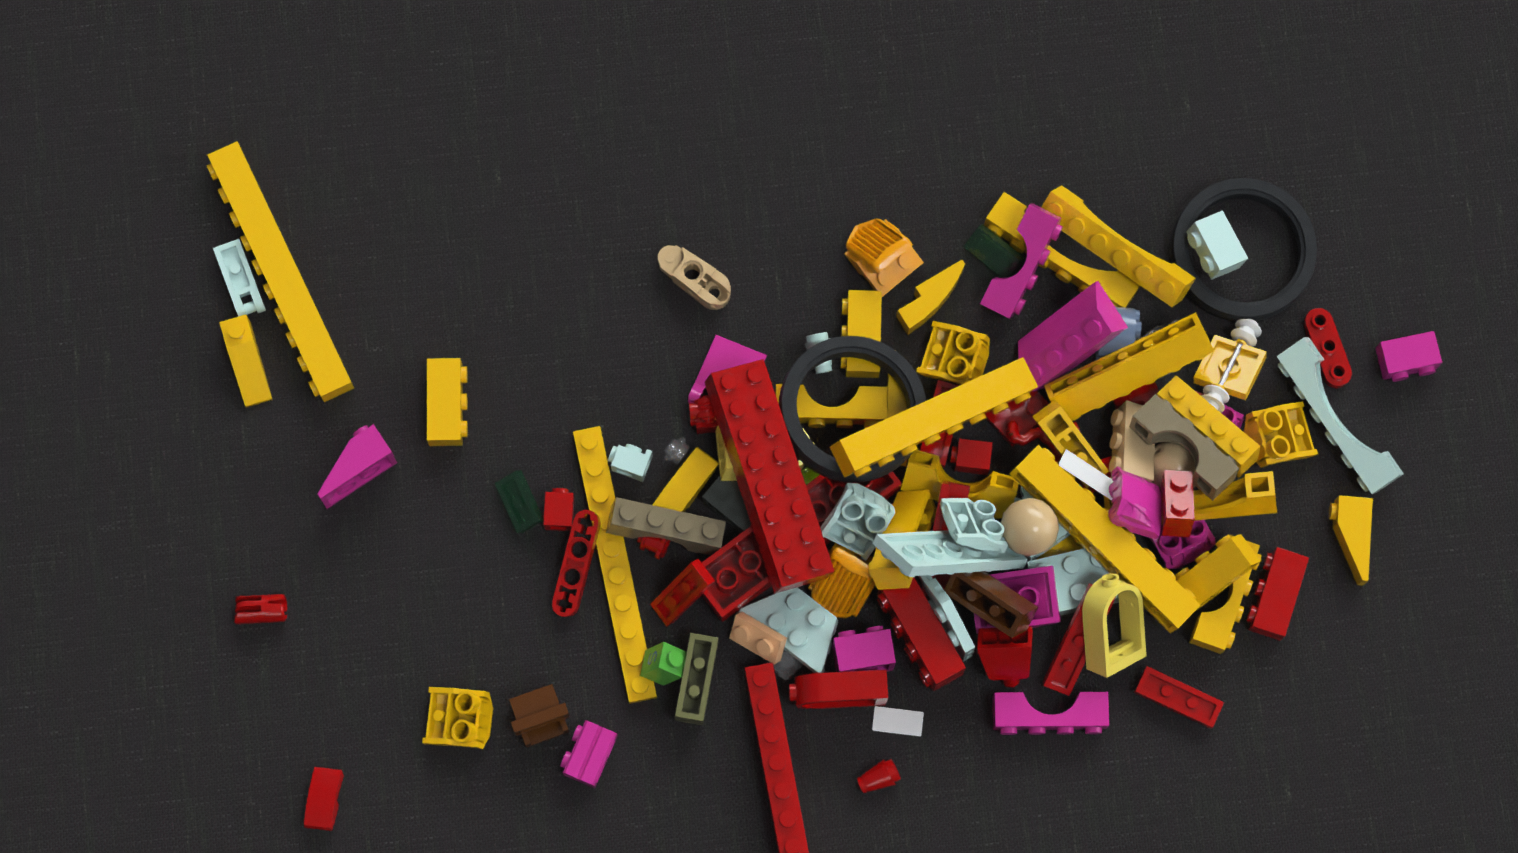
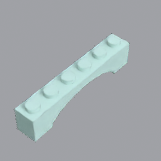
[1277,337,1404,494]

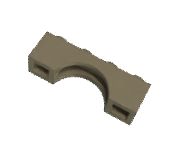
[1129,394,1239,501]
[606,497,726,556]

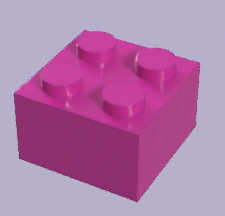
[832,626,896,672]

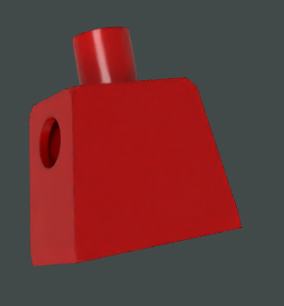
[977,626,1033,687]

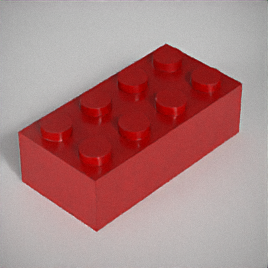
[876,577,966,691]

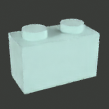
[1186,211,1248,280]

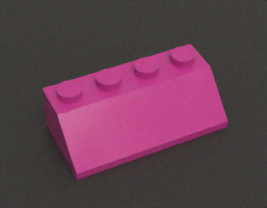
[1018,281,1128,392]

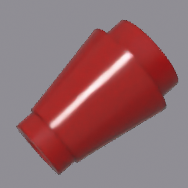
[857,759,901,793]

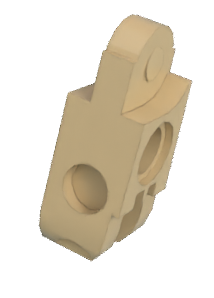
[658,245,731,310]

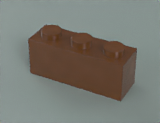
[944,571,1038,638]

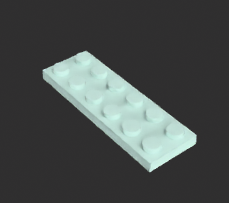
[873,530,1028,577]

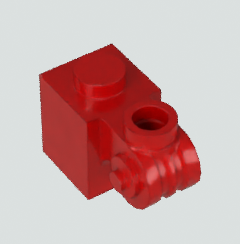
[689,395,718,434]

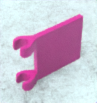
[688,335,767,403]

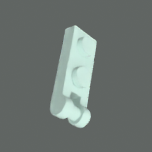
[213,239,266,317]

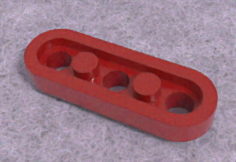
[1304,308,1352,388]

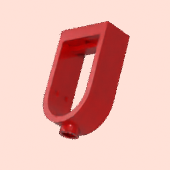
[789,670,888,709]

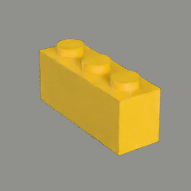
[841,290,882,378]
[427,358,468,446]
[1175,534,1261,610]

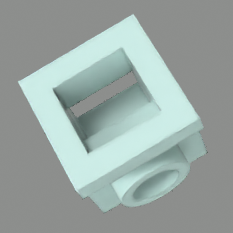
[608,444,653,482]

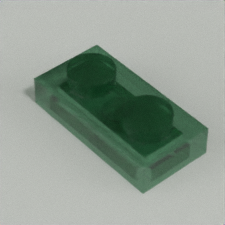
[964,224,1024,278]
[495,470,544,533]

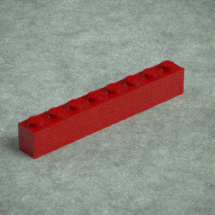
[745,662,809,853]

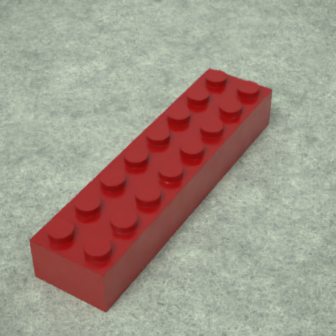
[704,359,835,594]
[701,471,902,622]

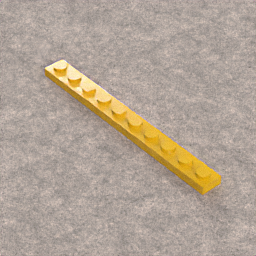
[573,426,657,704]

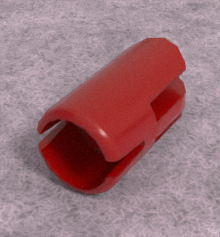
[234,594,287,624]

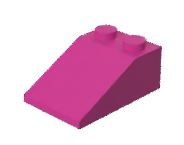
[318,424,397,509]
[974,566,1060,634]

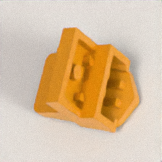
[844,218,924,297]
[808,543,875,618]

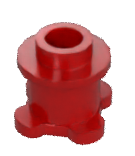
[637,537,671,560]

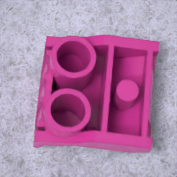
[1108,466,1162,539]
[1150,520,1216,569]

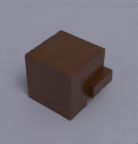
[509,684,570,747]

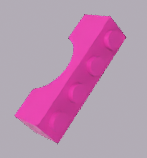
[980,203,1063,319]
[992,692,1109,735]

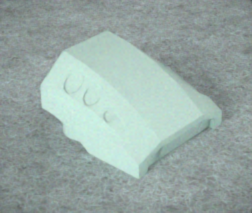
[820,483,895,561]
[940,498,1008,553]

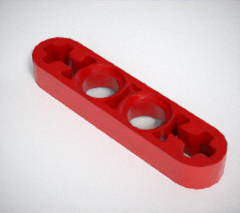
[552,510,601,617]

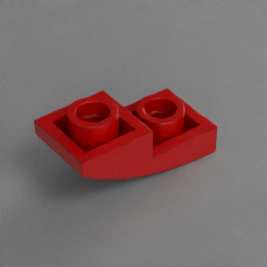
[304,767,344,831]

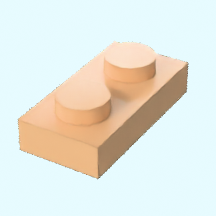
[729,612,787,665]

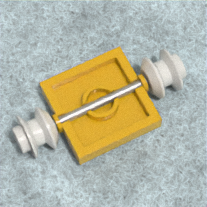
[1194,318,1267,413]

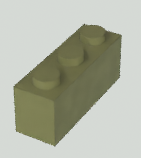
[675,633,719,725]

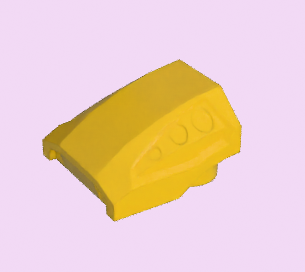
[916,321,990,385]
[1244,401,1318,468]
[422,687,493,749]

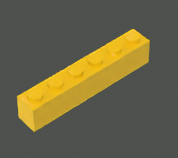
[1044,312,1214,421]

